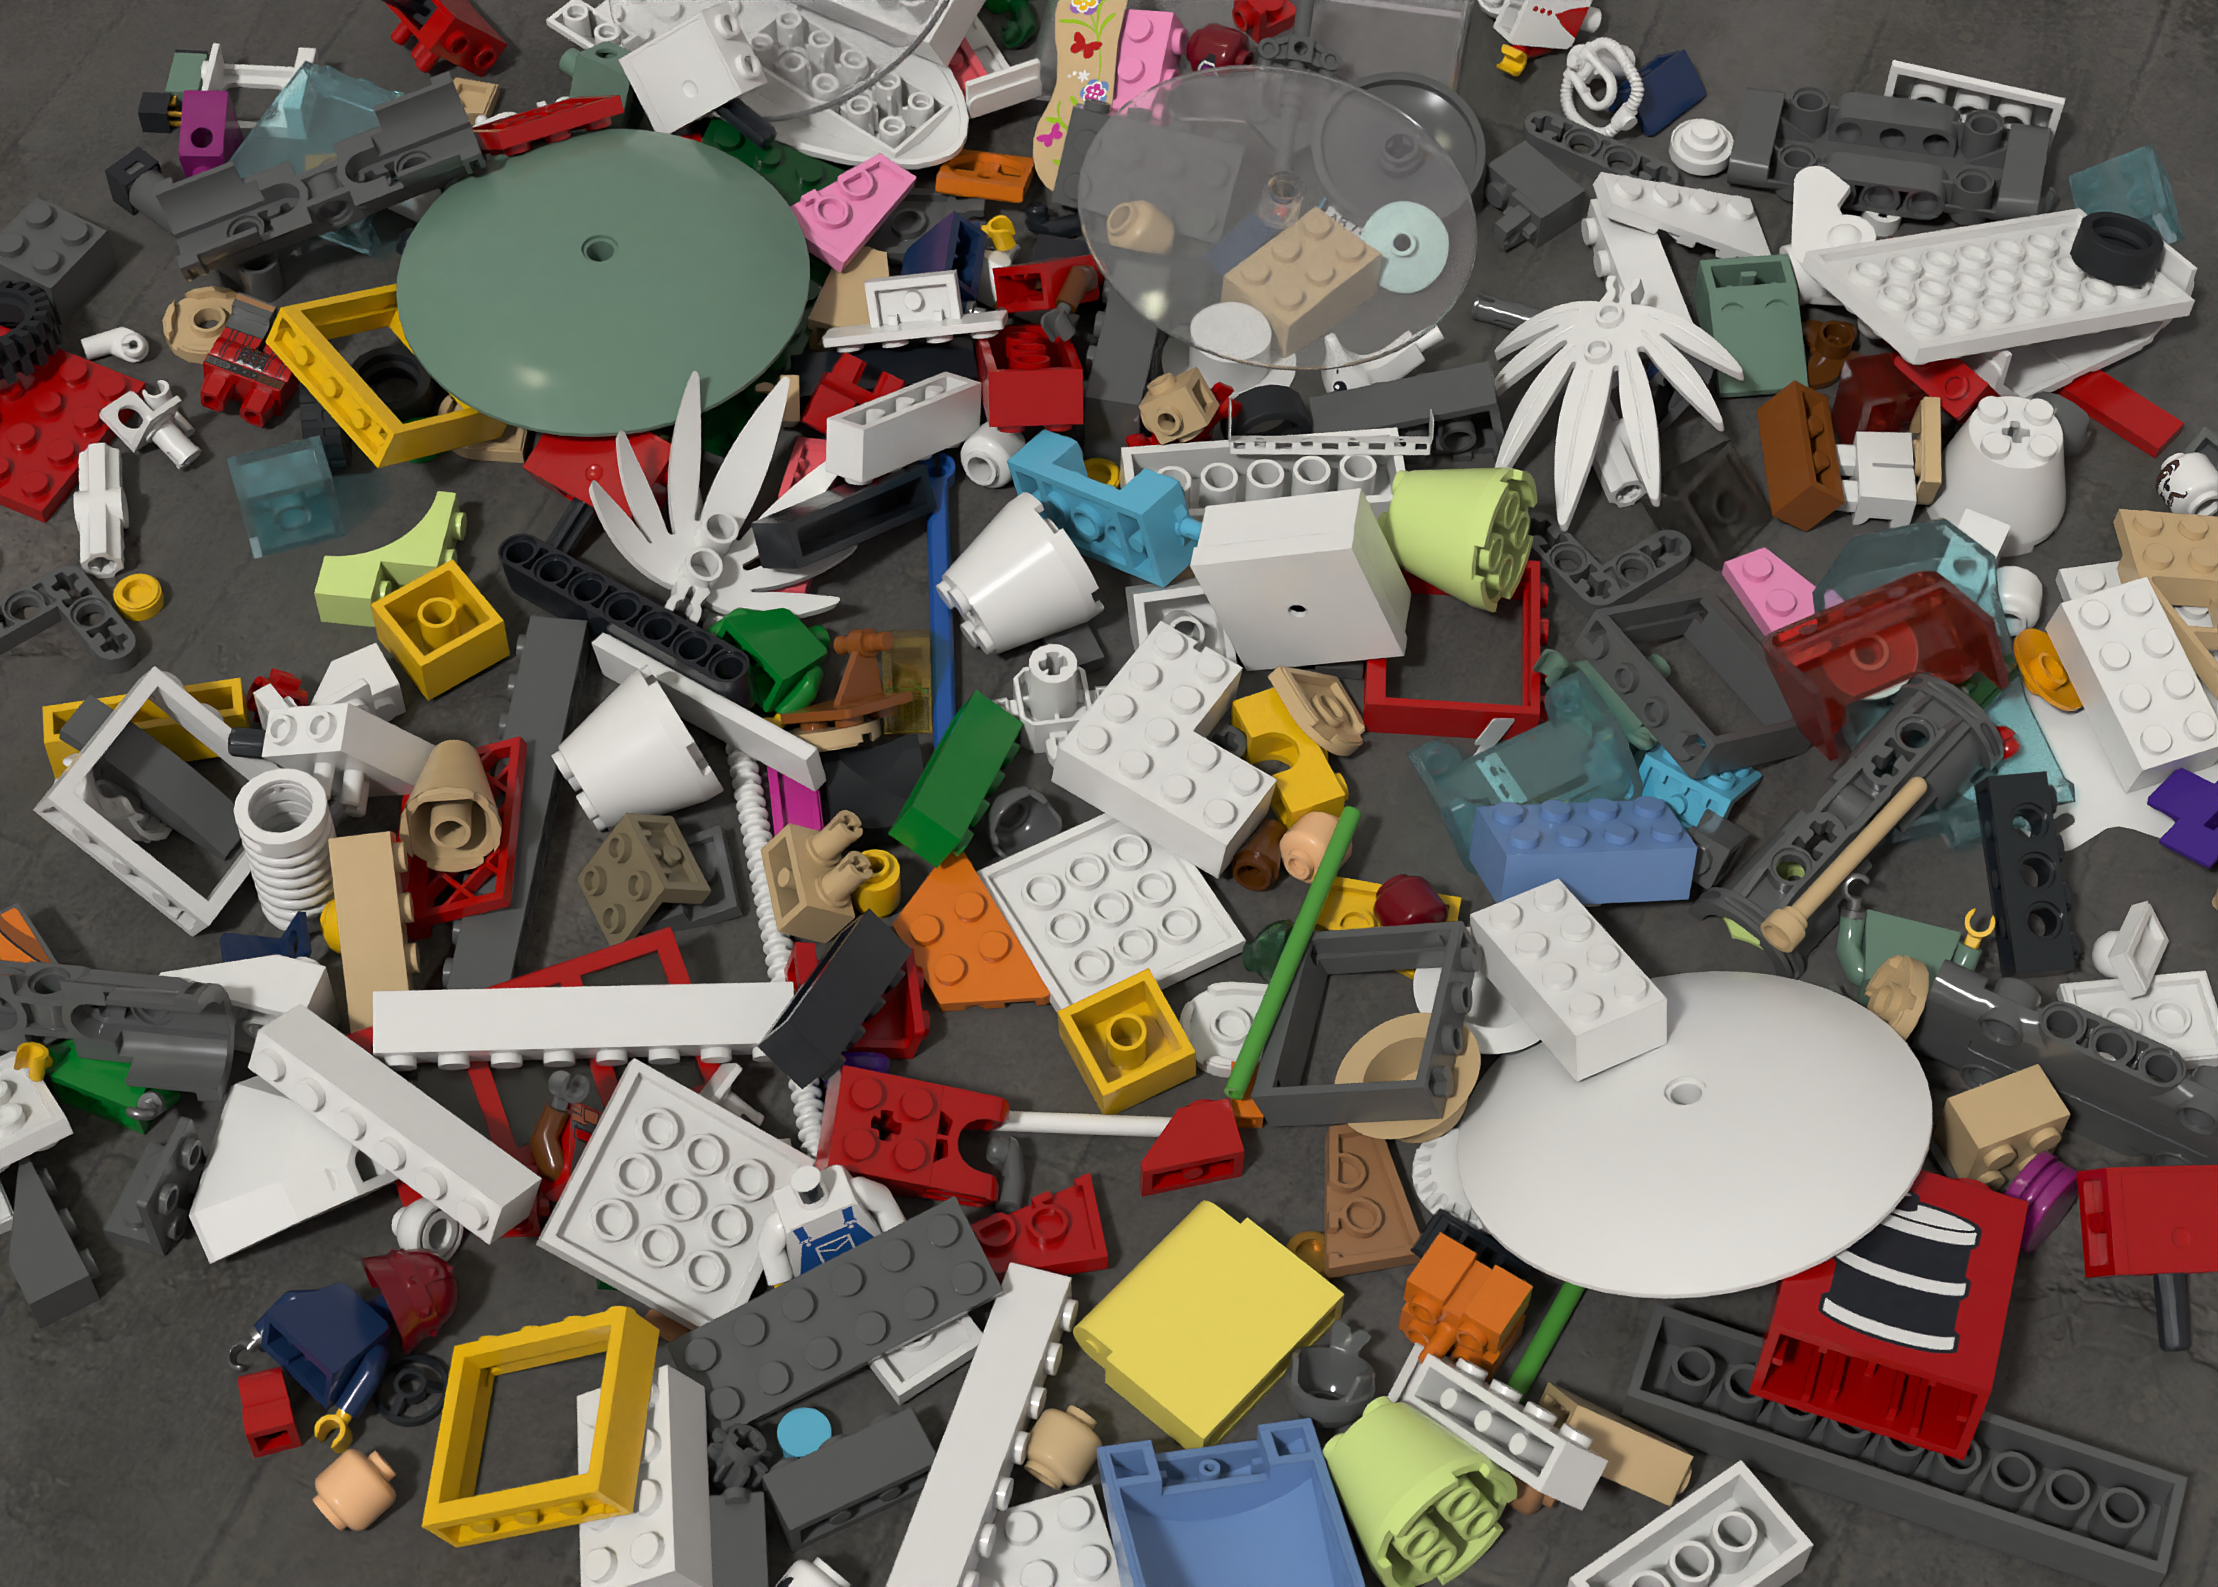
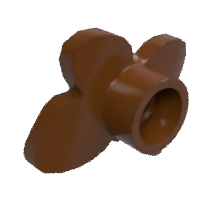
[1801,319,1867,390]

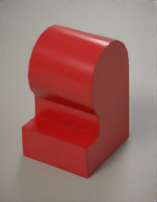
[237,1366,302,1458]

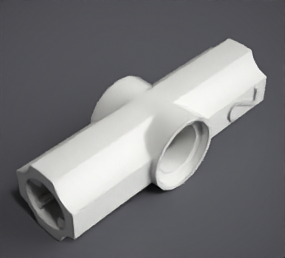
[1591,400,1647,508]
[73,443,129,579]

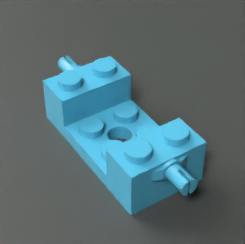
[1007,429,1202,588]

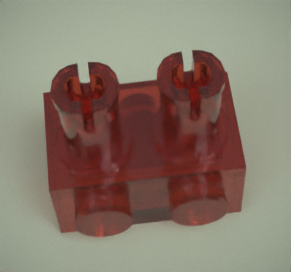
[1831,352,1930,445]

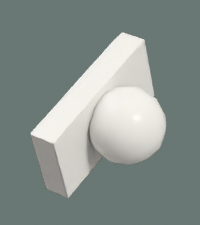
[2092,901,2169,998]

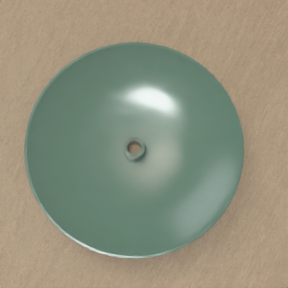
[396,129,810,437]

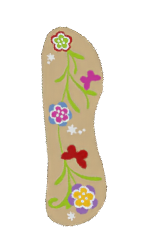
[1033,0,1128,191]

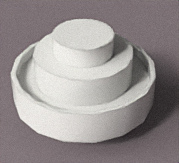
[1669,119,1734,176]

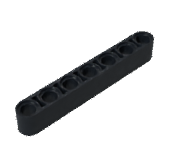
[498,533,759,710]

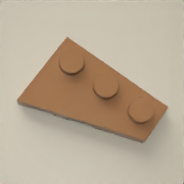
[1324,1124,1421,1279]

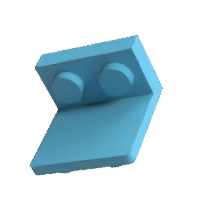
[1625,736,1762,832]

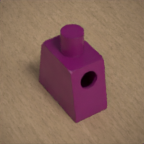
[178,90,244,178]

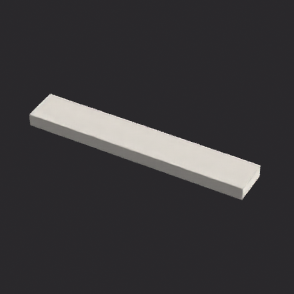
[592,633,826,792]

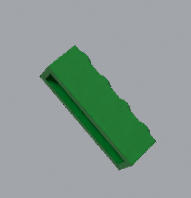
[888,690,1023,868]

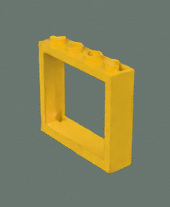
[266,283,507,468]
[422,1306,660,1548]

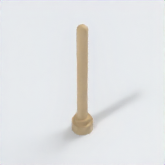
[1760,777,1927,953]

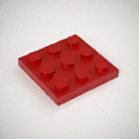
[472,95,624,156]

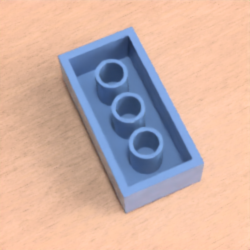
[1469,796,1698,905]

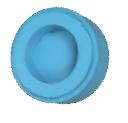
[777,1408,832,1459]

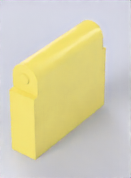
[1073,1201,1344,1449]

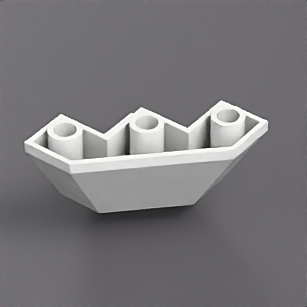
[189,1076,399,1264]

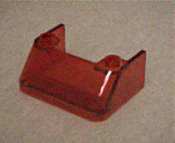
[1762,571,2010,761]

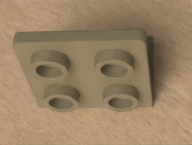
[578,813,711,946]

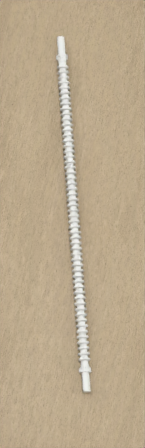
[695,488,824,1167]

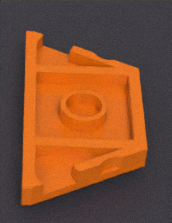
[892,851,1051,1012]

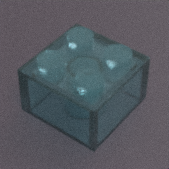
[226,435,346,559]

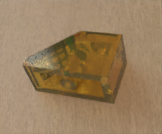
[882,629,933,734]

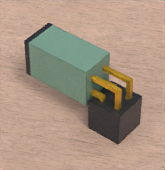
[138,49,209,134]

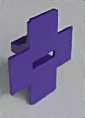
[2147,767,2218,869]

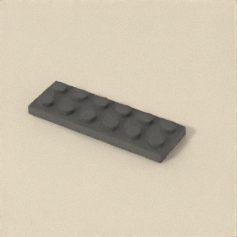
[666,1196,1005,1436]

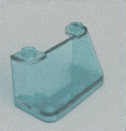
[1406,670,1643,876]

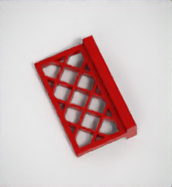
[397,736,528,941]

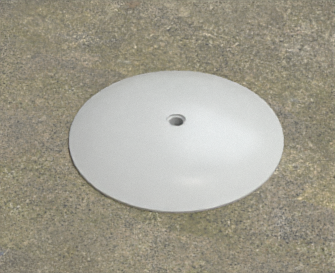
[1457,971,1933,1299]

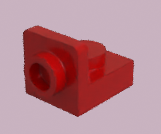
[1232,0,1296,44]

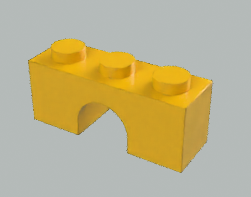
[1230,687,1349,831]

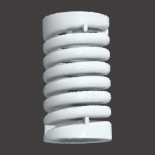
[234,768,337,933]

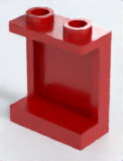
[1893,354,2001,426]
[784,942,930,1059]

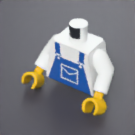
[757,1165,907,1288]

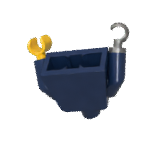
[901,211,1016,314]
[227,1283,395,1454]

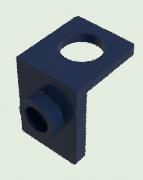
[219,911,312,963]

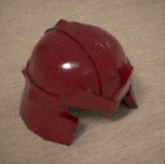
[361,1248,458,1356]

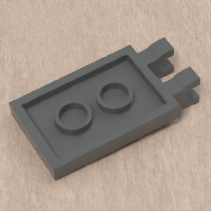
[864,188,989,265]

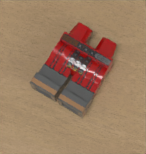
[200,292,300,428]

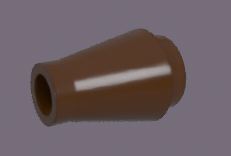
[1232,819,1287,891]

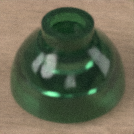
[1242,919,1294,983]

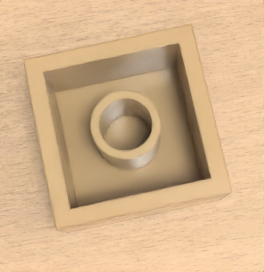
[1933,1064,2070,1191]

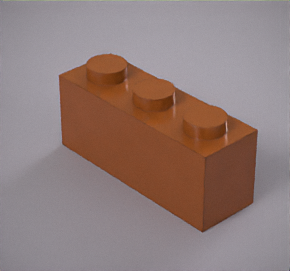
[1757,380,1845,532]

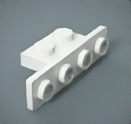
[822,270,1009,353]

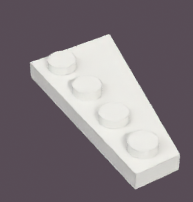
[1593,172,1771,259]

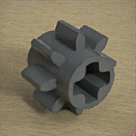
[707,1423,773,1490]

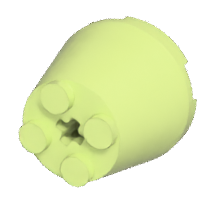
[1378,467,1537,612]
[1322,1396,1517,1587]

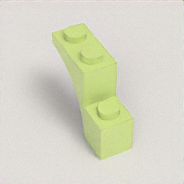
[314,491,467,627]

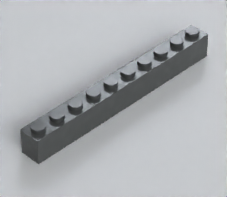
[443,616,592,990]

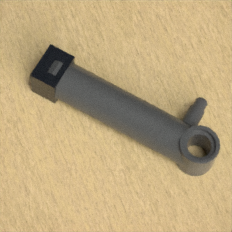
[105,146,286,303]

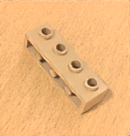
[328,831,420,1033]

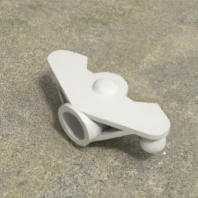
[1779,166,1881,339]

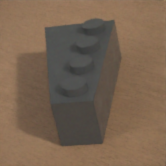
[1309,361,1506,464]

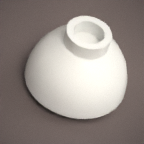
[392,1197,463,1261]

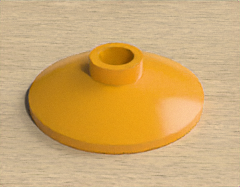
[2013,628,2083,711]

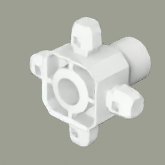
[991,644,1107,767]

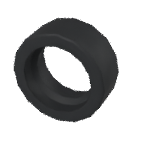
[2070,211,2164,286]
[351,346,436,423]
[1220,384,1312,440]

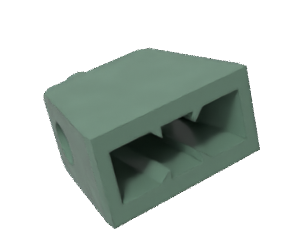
[559,41,646,130]

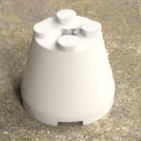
[1925,396,2066,557]
[935,492,1104,655]
[551,665,724,832]

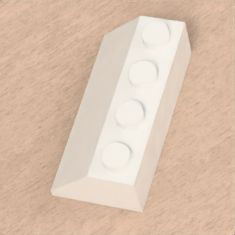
[1884,60,2065,164]

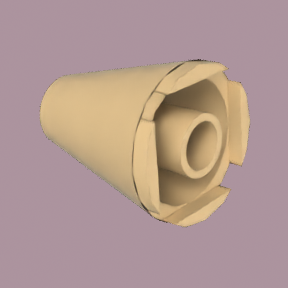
[399,740,502,872]

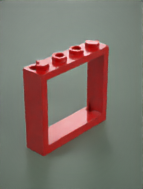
[1363,560,1549,742]

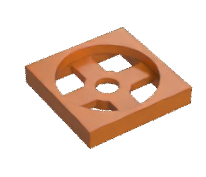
[935,149,1035,203]

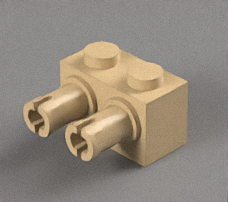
[761,810,873,944]

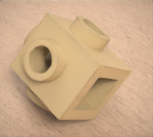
[1138,367,1220,445]

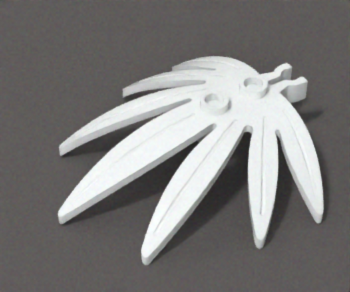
[1494,275,1744,532]
[589,371,858,625]

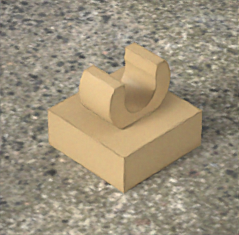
[754,375,800,427]

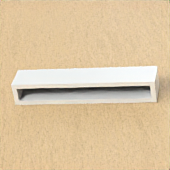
[248,1003,542,1245]

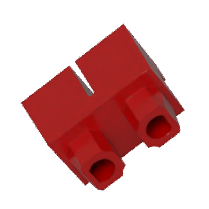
[800,352,906,435]

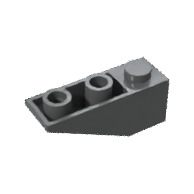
[8,1156,101,1329]

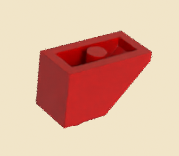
[1139,1098,1245,1197]

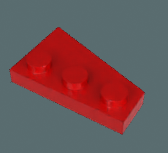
[970,1172,1108,1285]

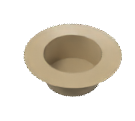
[1335,1013,1481,1143]

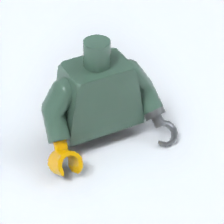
[1836,873,1995,1019]

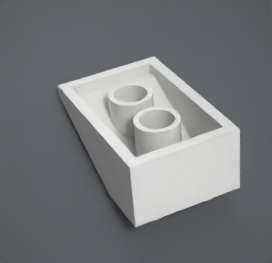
[159,954,340,1054]

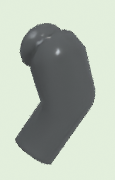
[986,1136,1026,1214]

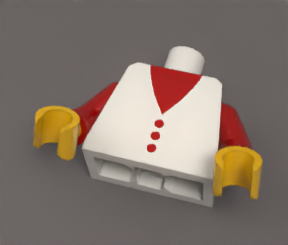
[1493,0,1601,77]

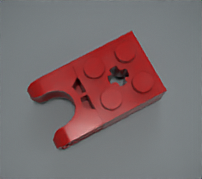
[815,1065,1010,1208]

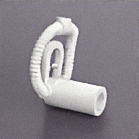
[1560,37,1644,138]

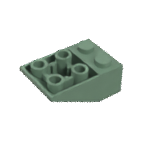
[1692,254,1808,398]

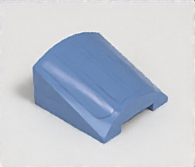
[1097,1418,1365,1587]

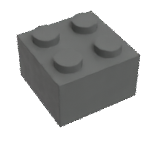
[0,197,118,325]

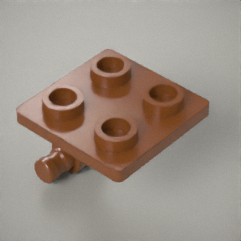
[780,628,914,731]

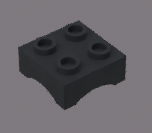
[821,734,924,850]

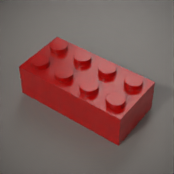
[975,324,1083,433]

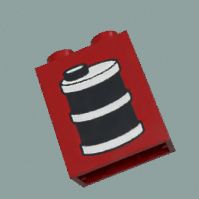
[1748,1170,2029,1461]

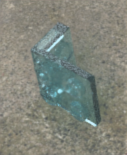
[2069,144,2184,244]

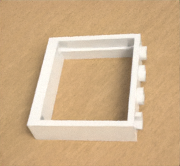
[33,666,284,937]

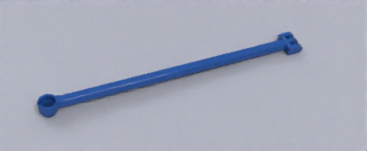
[919,452,956,881]

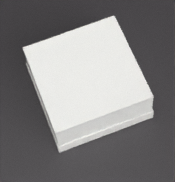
[1190,488,1411,671]

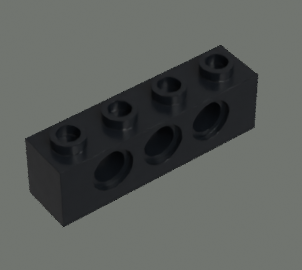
[1974,771,2079,979]

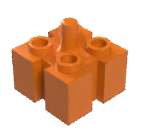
[1398,1232,1533,1383]

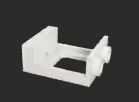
[201,43,322,142]

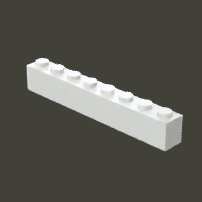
[373,982,794,1071]
[886,1262,1079,1587]

